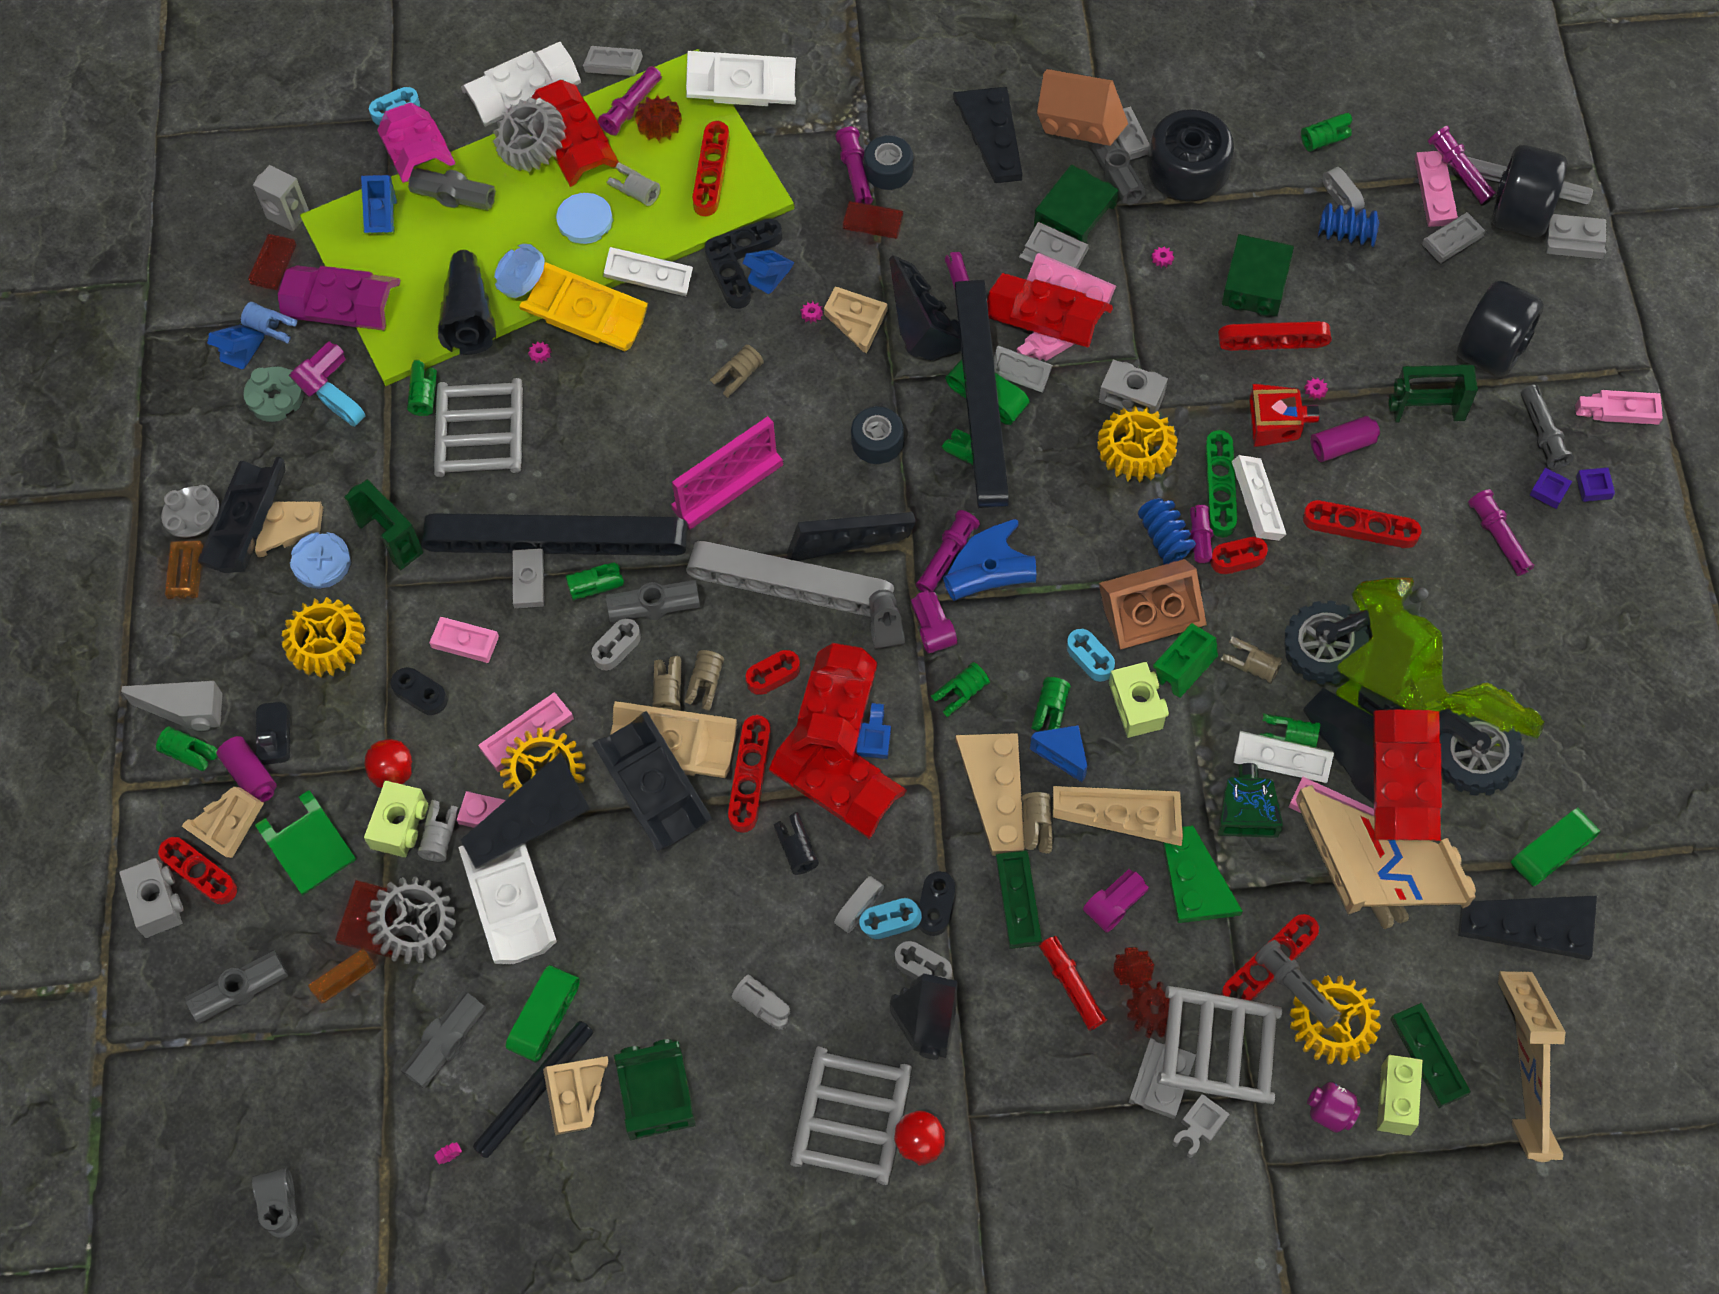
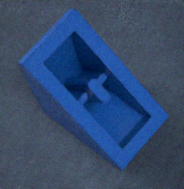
[1030,725,1087,782]

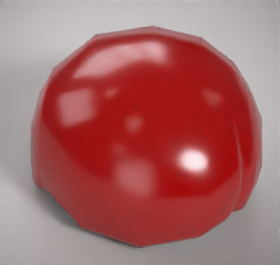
[364,739,412,788]
[894,1111,945,1166]

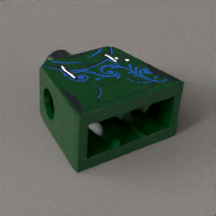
[1217,763,1282,838]

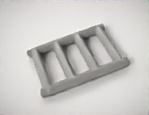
[434,378,523,477]
[1157,986,1282,1104]
[790,1046,912,1185]

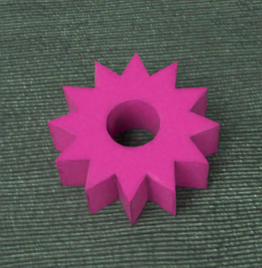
[1151,246,1174,268]
[800,301,823,323]
[528,341,552,363]
[1304,378,1328,400]
[434,1142,462,1165]

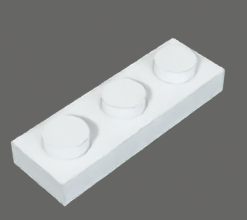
[603,247,693,297]
[1232,455,1287,541]
[1233,731,1334,783]

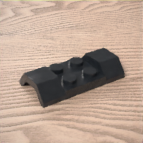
[197,457,286,573]
[592,711,712,852]

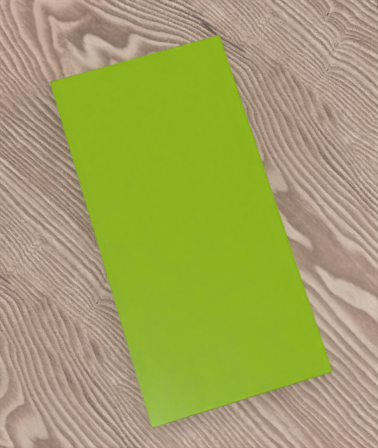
[300,49,794,386]

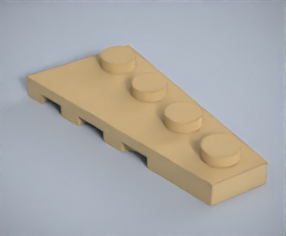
[955,734,1024,856]
[1053,786,1183,846]

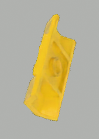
[519,262,648,351]

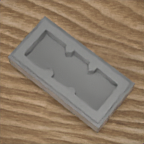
[583,46,643,76]
[1116,106,1150,160]
[1422,212,1485,264]
[993,346,1053,393]
[513,549,544,608]

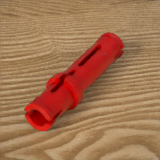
[1039,936,1107,1031]

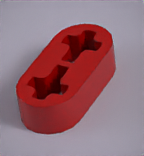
[1210,537,1268,574]
[745,650,800,695]

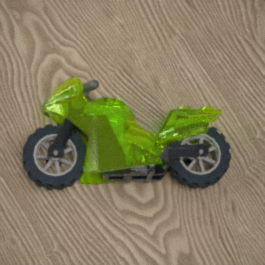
[1284,577,1545,796]

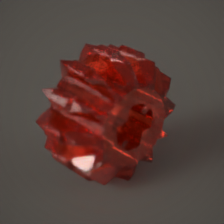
[635,94,682,143]
[1126,981,1182,1038]

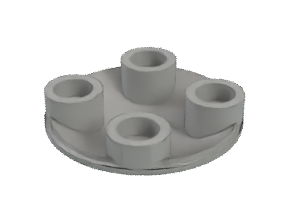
[161,485,219,537]

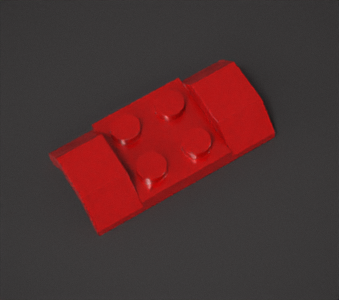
[531,80,619,187]
[987,273,1113,348]
[791,643,877,761]
[1373,710,1442,841]
[769,727,906,839]

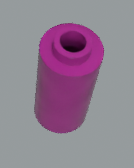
[1310,416,1380,462]
[216,736,277,803]

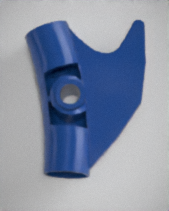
[943,519,1036,601]

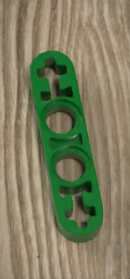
[1205,430,1237,538]

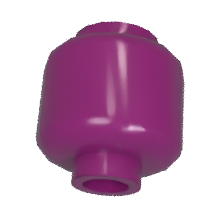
[1307,1082,1361,1133]

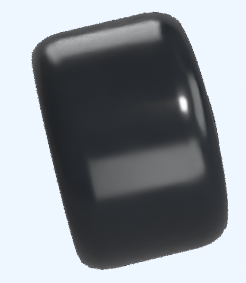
[1147,109,1234,202]
[1492,145,1568,237]
[1457,281,1544,377]

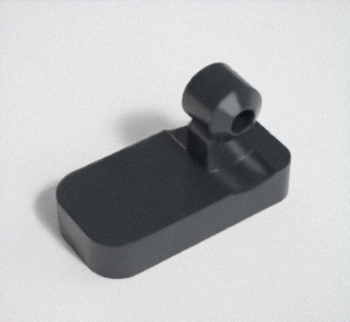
[256,702,290,765]

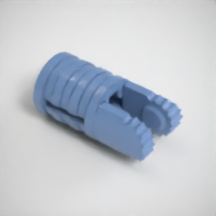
[241,302,297,344]

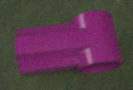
[289,341,346,397]
[911,591,957,654]
[1083,869,1148,933]

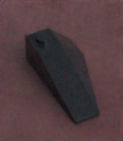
[889,255,961,361]
[1303,687,1374,804]
[890,973,957,1060]

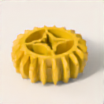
[1097,406,1177,483]
[282,597,365,678]
[500,728,585,797]
[1289,975,1381,1065]

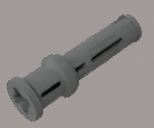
[1521,384,1574,469]
[1255,940,1341,1029]

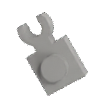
[1173,1094,1230,1158]

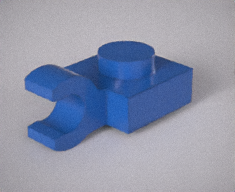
[857,703,891,759]

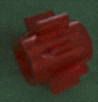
[1113,947,1154,989]

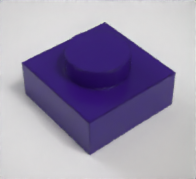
[1530,468,1572,509]
[1576,468,1615,502]

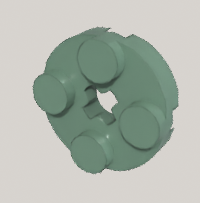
[244,367,304,422]

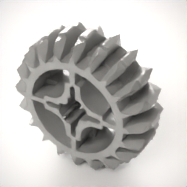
[493,97,567,172]
[367,877,456,964]

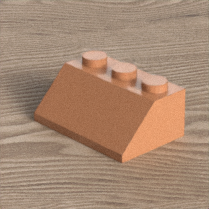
[1037,69,1128,146]
[1099,559,1207,650]

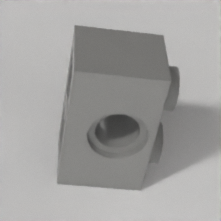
[253,165,309,231]
[1099,359,1168,414]
[119,858,184,938]

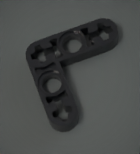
[705,218,782,309]

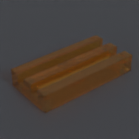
[165,541,203,599]
[308,948,376,1004]

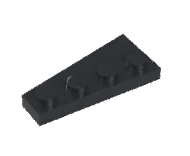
[953,87,1022,183]
[787,512,916,561]
[461,753,590,870]
[1458,896,1597,960]

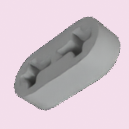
[1322,167,1365,213]
[591,618,641,671]
[834,876,884,933]
[895,941,952,979]

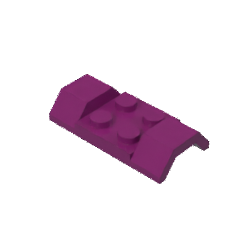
[278,265,401,331]

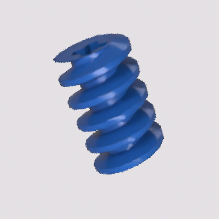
[1317,203,1379,247]
[1138,498,1196,565]

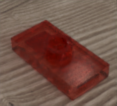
[843,201,903,239]
[248,234,296,290]

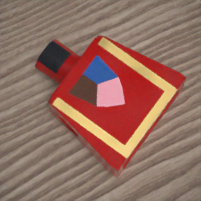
[1249,384,1319,447]

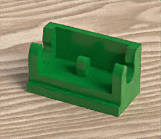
[1153,623,1218,698]

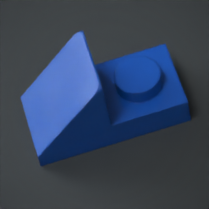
[361,175,397,233]
[742,250,794,294]
[207,325,264,369]

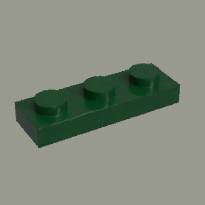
[996,850,1042,949]
[1390,1003,1471,1108]

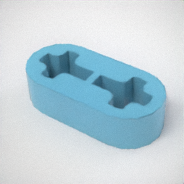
[369,87,420,125]
[316,382,366,427]
[1067,629,1115,682]
[859,898,922,939]

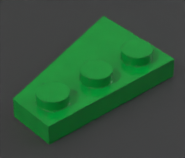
[1162,825,1243,923]

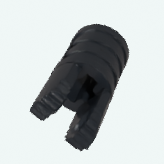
[773,812,819,875]

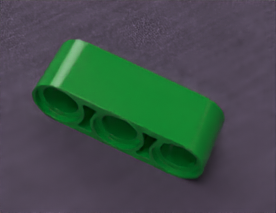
[945,359,1030,425]
[1510,807,1601,887]
[505,965,580,1063]

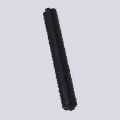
[473,1021,593,1158]

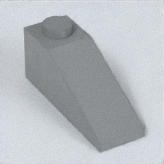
[121,681,223,731]

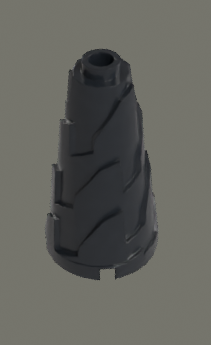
[438,250,496,355]

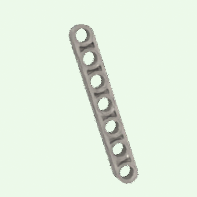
[686,541,894,617]

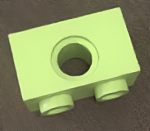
[1109,662,1169,738]
[364,781,428,858]
[1377,1055,1423,1136]

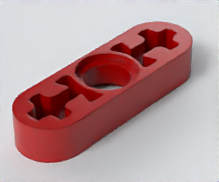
[158,837,237,905]

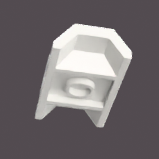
[461,42,581,127]
[686,51,796,106]
[458,844,557,964]

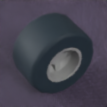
[864,135,913,190]
[851,406,904,464]

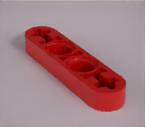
[692,121,730,216]
[1218,321,1332,351]
[1303,500,1422,548]
[728,715,771,833]
[1221,914,1319,1001]

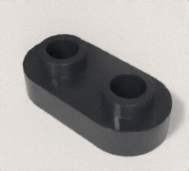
[390,667,448,715]
[918,871,955,936]

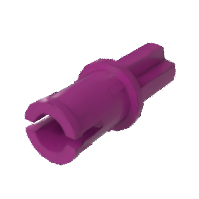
[1190,505,1213,564]

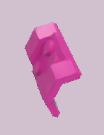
[377,102,455,183]

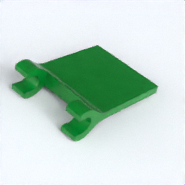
[255,790,357,896]

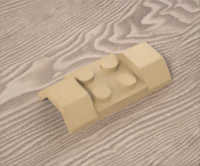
[610,701,737,778]

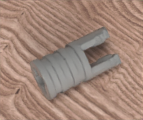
[607,162,660,206]
[418,800,458,862]
[732,975,790,1030]

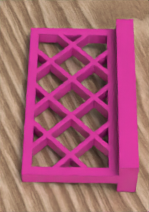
[671,416,783,530]

